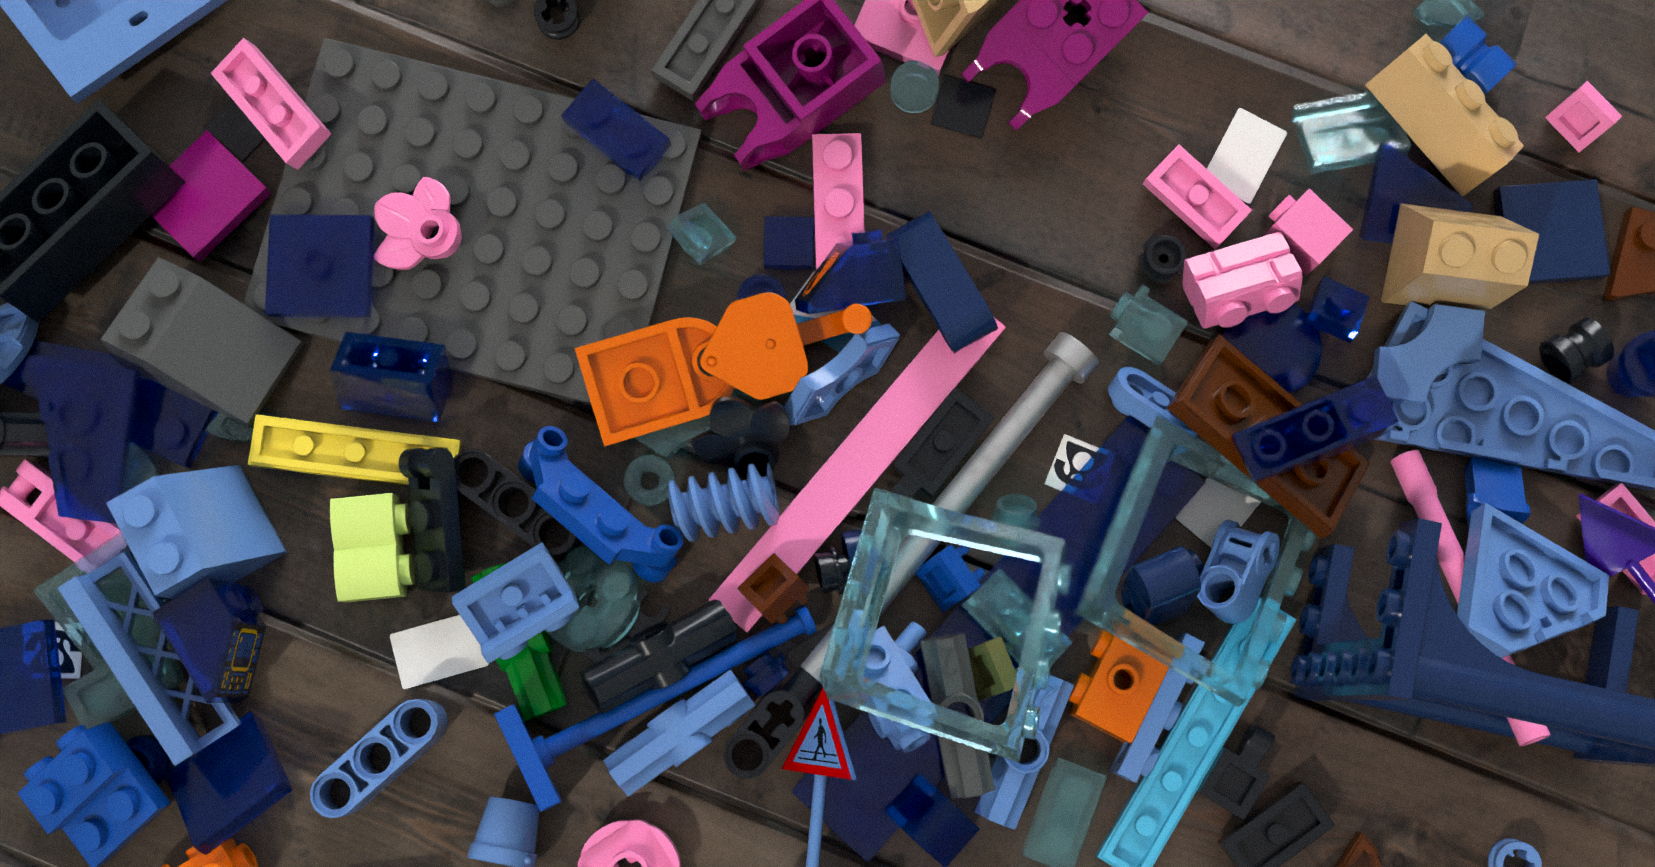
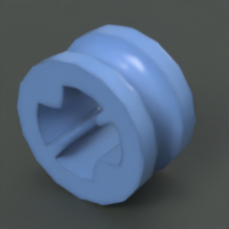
[1488,838,1542,867]

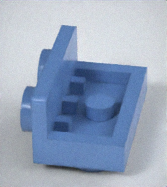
[452,542,579,663]

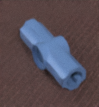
[973,667,1074,830]
[603,669,756,797]

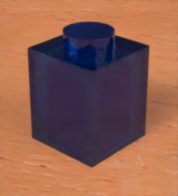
[885,773,980,867]

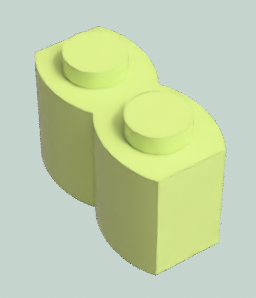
[330,493,415,603]

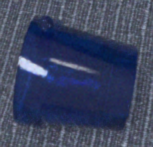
[1607,331,1655,398]

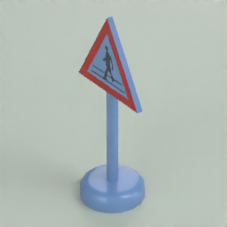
[782,685,857,867]

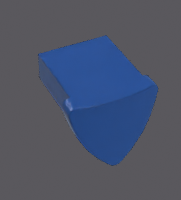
[1464,456,1531,527]

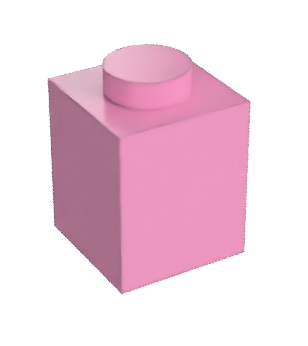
[1263,189,1353,276]

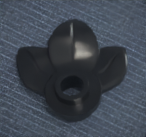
[691,396,789,478]

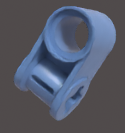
[1197,519,1280,624]

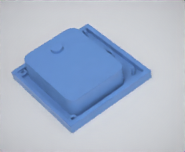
[0,0,228,104]

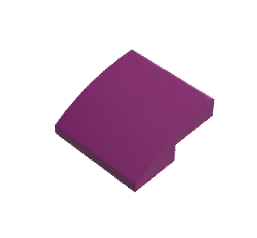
[151,130,272,262]

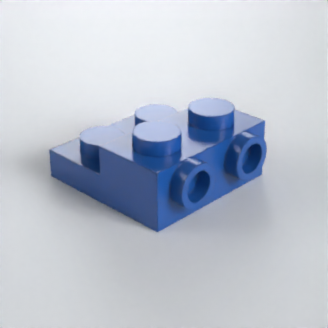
[17,721,171,867]

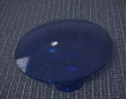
[1223,304,1322,394]

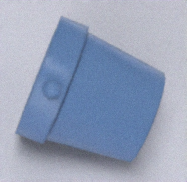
[467,796,540,867]

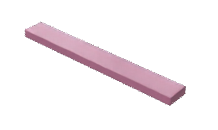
[709,317,1006,633]

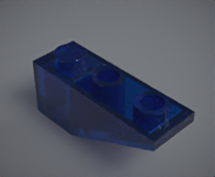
[1232,375,1399,483]

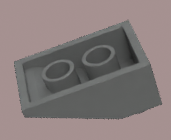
[100,257,303,427]

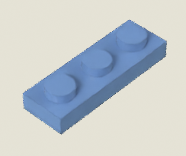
[1109,633,1205,783]

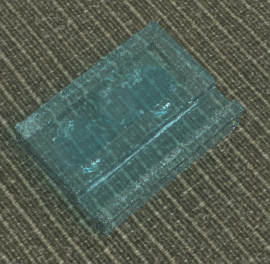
[1291,91,1411,174]

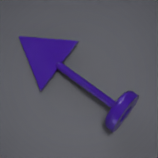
[1578,493,1655,604]

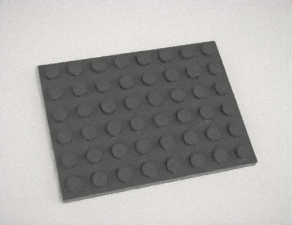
[243,38,703,406]

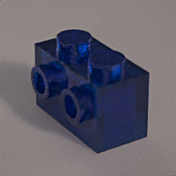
[330,332,453,422]

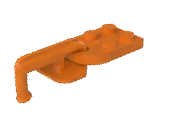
[574,292,872,447]

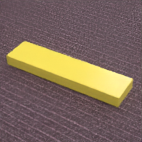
[248,415,462,486]

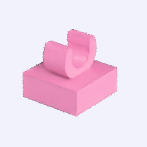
[1545,81,1622,153]

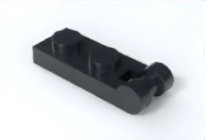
[398,448,466,593]

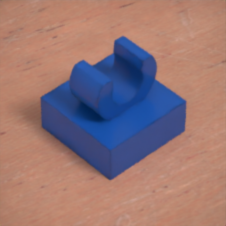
[915,544,985,613]

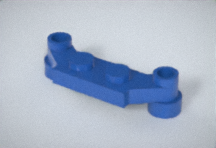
[518,426,683,583]

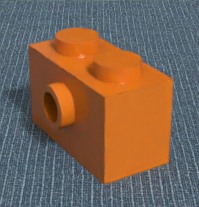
[1068,621,1178,743]

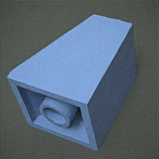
[106,465,288,603]

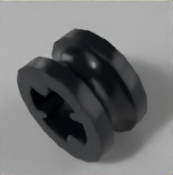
[533,0,580,40]

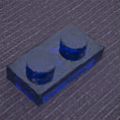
[561,79,671,182]

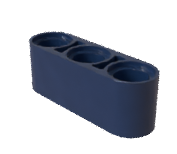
[885,211,998,354]
[1121,546,1201,631]

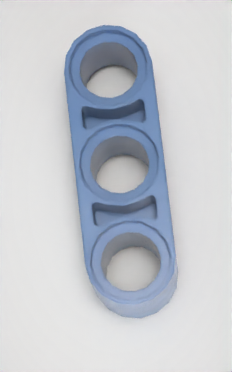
[310,699,448,818]

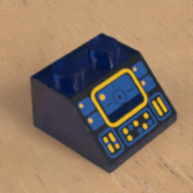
[152,577,266,703]

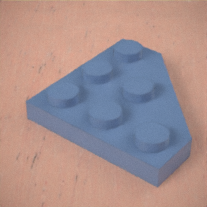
[1457,502,1609,658]

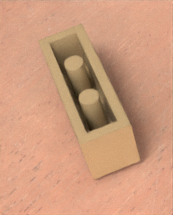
[1365,33,1524,197]

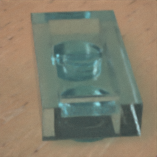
[962,568,1073,680]
[62,636,184,729]
[1021,757,1107,867]

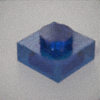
[1304,276,1369,343]

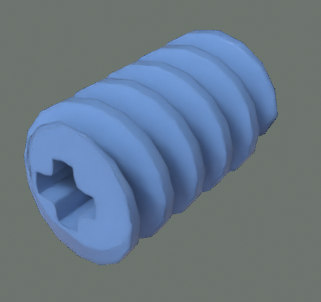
[668,462,780,542]

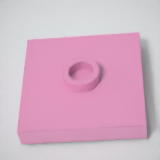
[854,0,951,76]

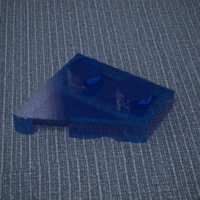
[1359,143,1473,244]

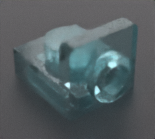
[1109,284,1188,366]

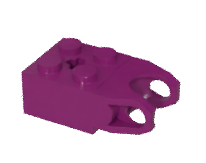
[695,0,887,171]
[961,0,1149,131]

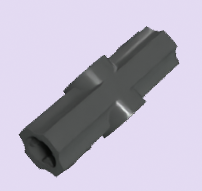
[919,633,995,799]

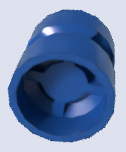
[1439,16,1517,95]

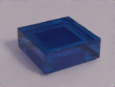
[764,216,814,269]

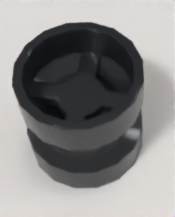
[1539,317,1615,384]

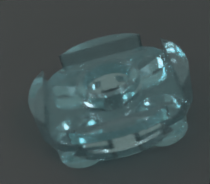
[546,547,640,652]

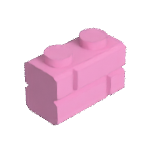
[1182,231,1303,329]

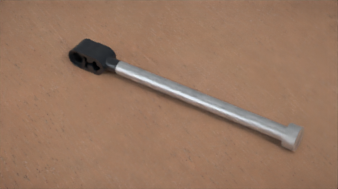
[723,332,1099,779]

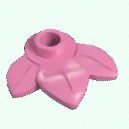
[374,177,462,270]

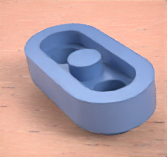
[1108,367,1198,445]

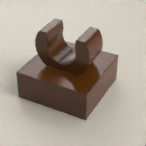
[737,553,809,624]

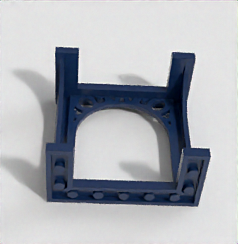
[1290,518,1655,767]

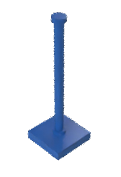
[494,605,817,812]

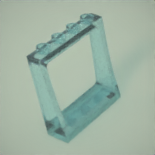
[1075,416,1316,707]
[819,488,1072,762]

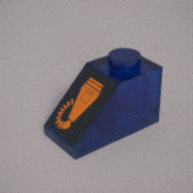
[795,229,906,314]

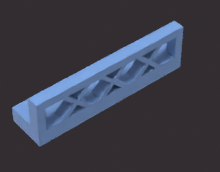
[58,551,242,766]

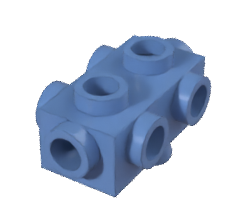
[841,622,938,753]

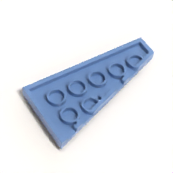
[1339,301,1655,491]

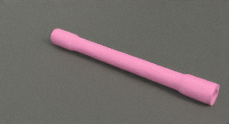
[1390,450,1551,746]

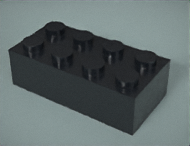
[0,99,186,323]

